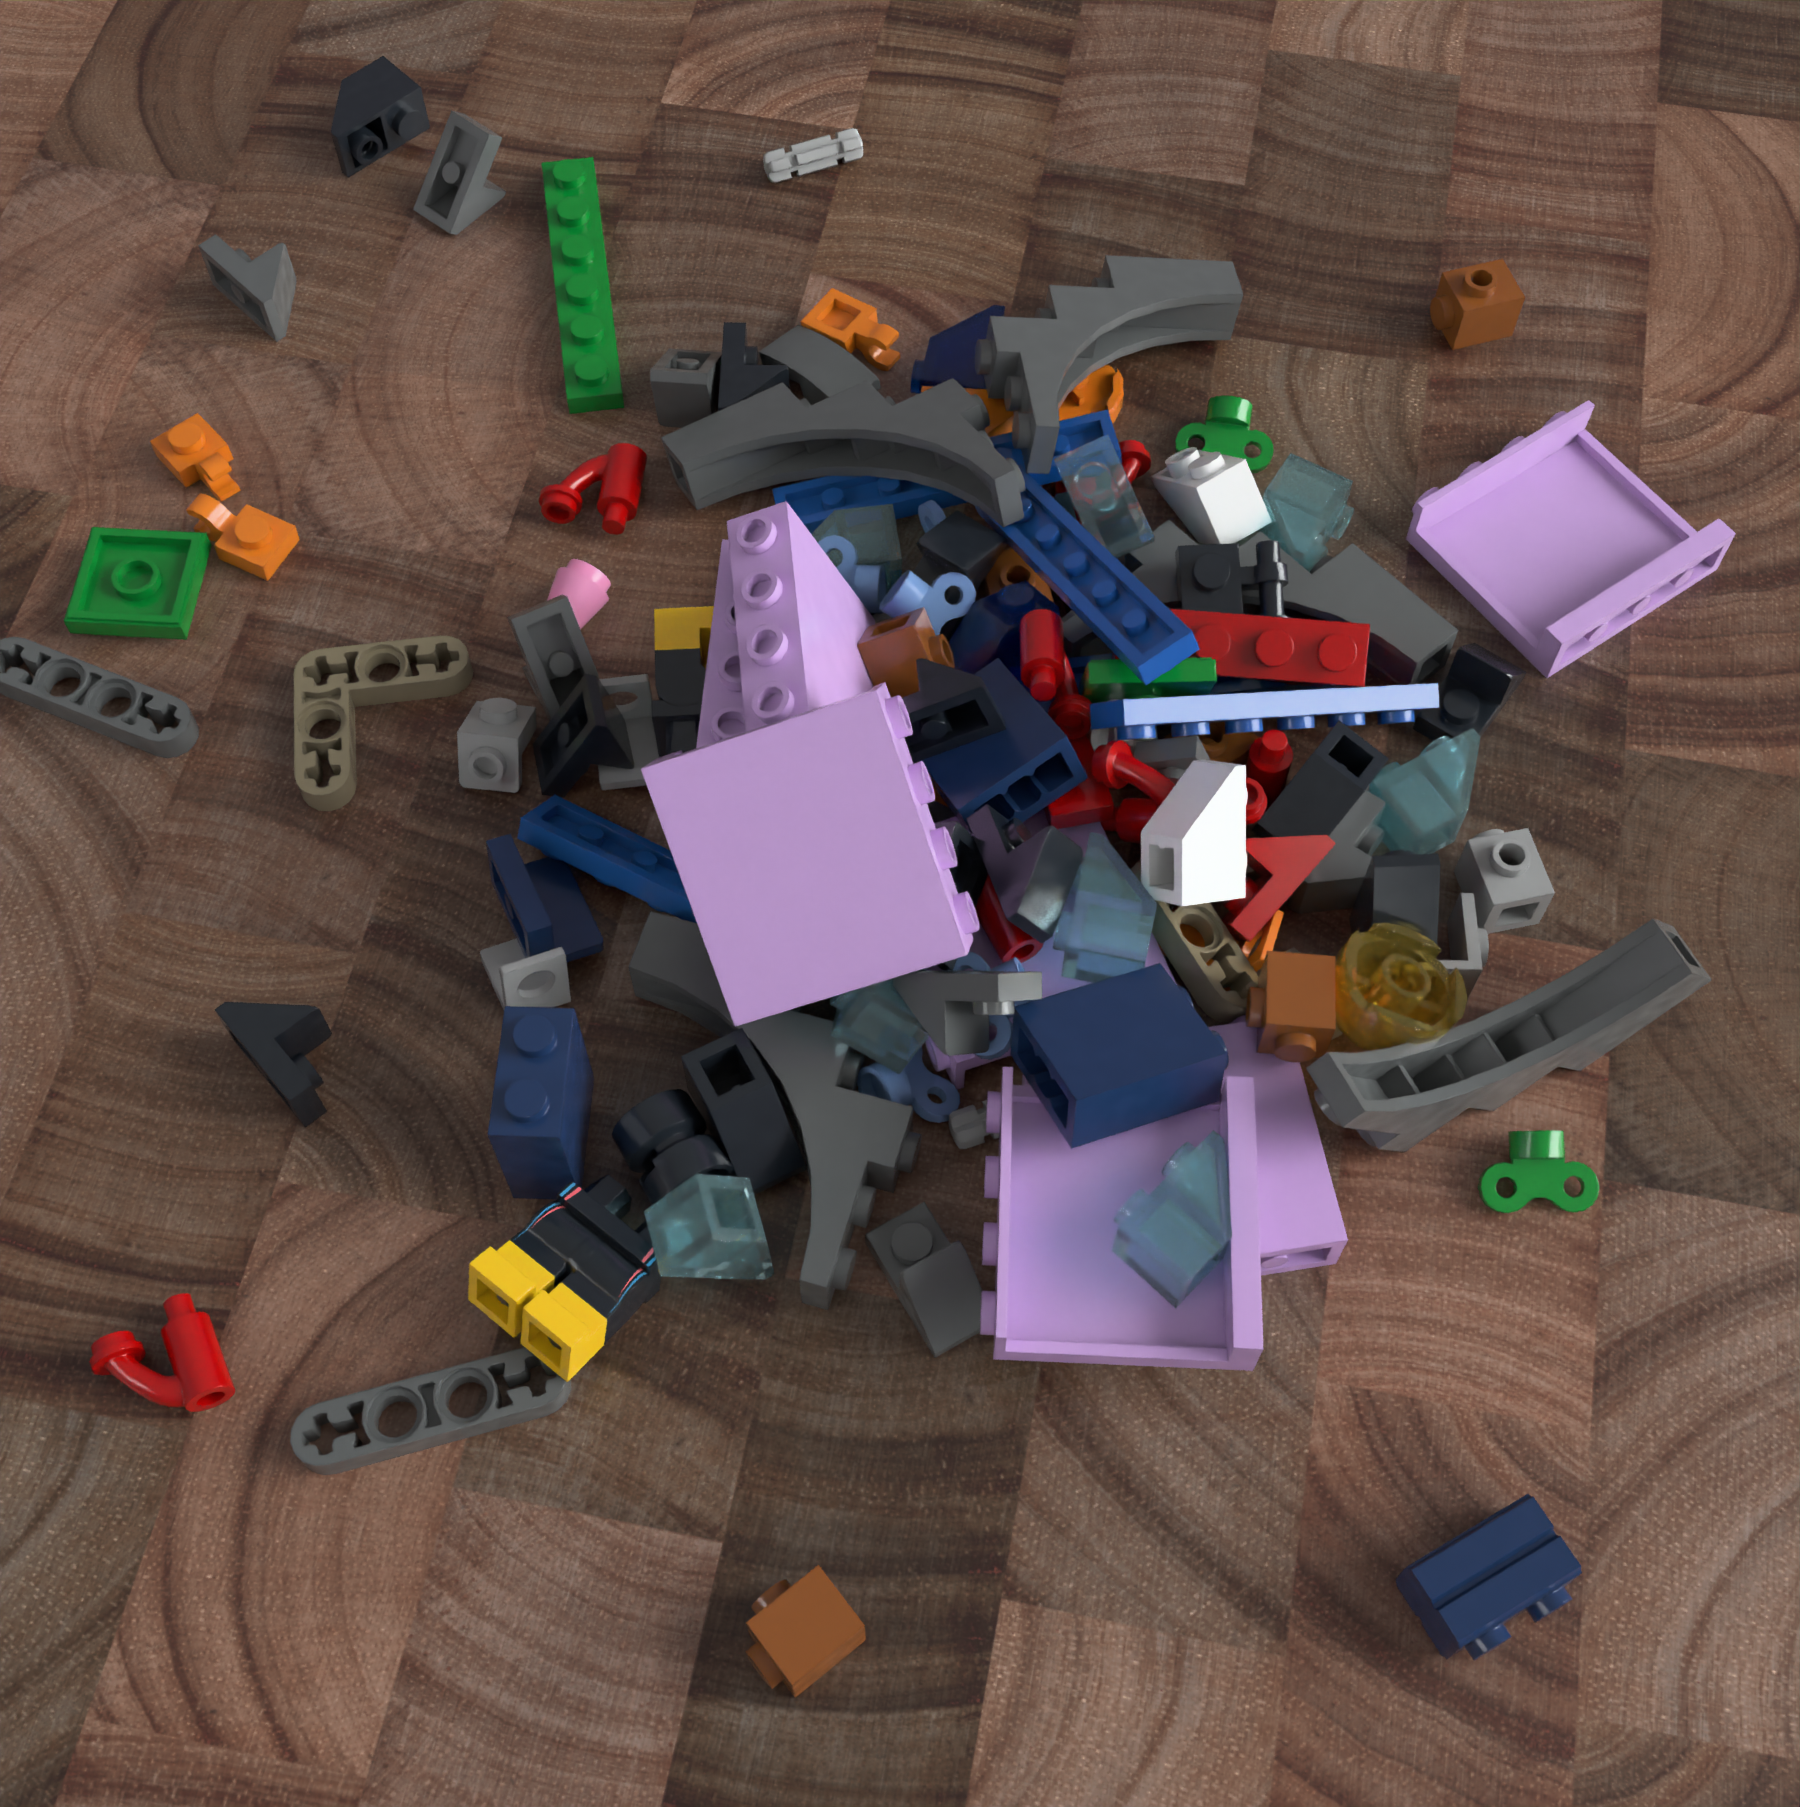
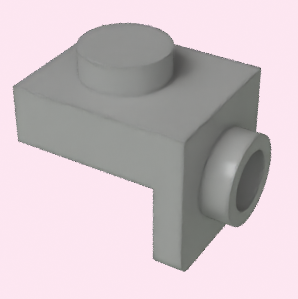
[457,698,536,793]

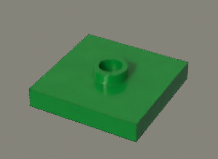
[64,527,212,640]
[1078,657,1217,704]

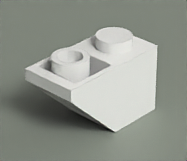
[1151,447,1272,545]
[1141,760,1248,906]

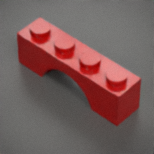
[1112,609,1370,688]

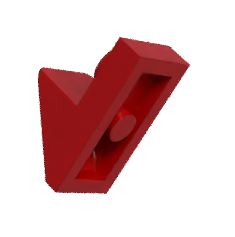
[1222,835,1336,942]

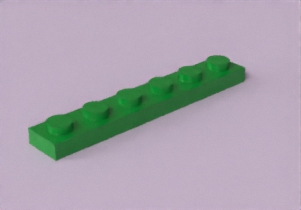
[542,157,625,414]

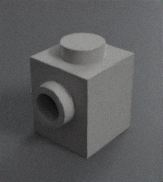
[1454,828,1555,934]

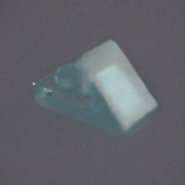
[1054,434,1155,558]

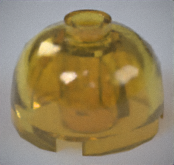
[1335,922,1468,1051]

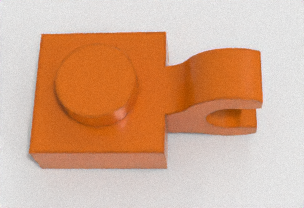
[801,288,901,371]
[150,413,241,502]
[186,493,300,581]

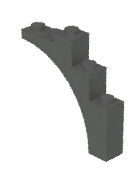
[975,255,1243,474]
[661,378,1025,527]
[1062,520,1459,685]
[628,911,922,1310]
[1306,918,1712,1152]

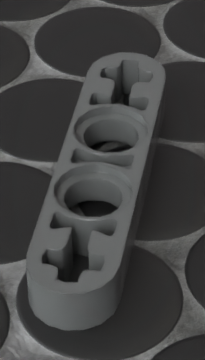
[0,637,199,758]
[290,1347,571,1475]

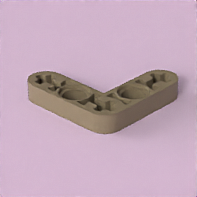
[293,635,474,811]
[1124,821,1260,1023]

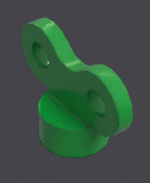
[1175,395,1274,473]
[1478,1130,1600,1213]

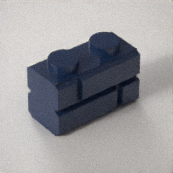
[1395,1494,1582,1661]

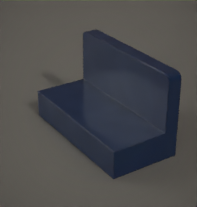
[486,834,604,973]

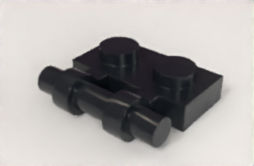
[1175,540,1291,618]

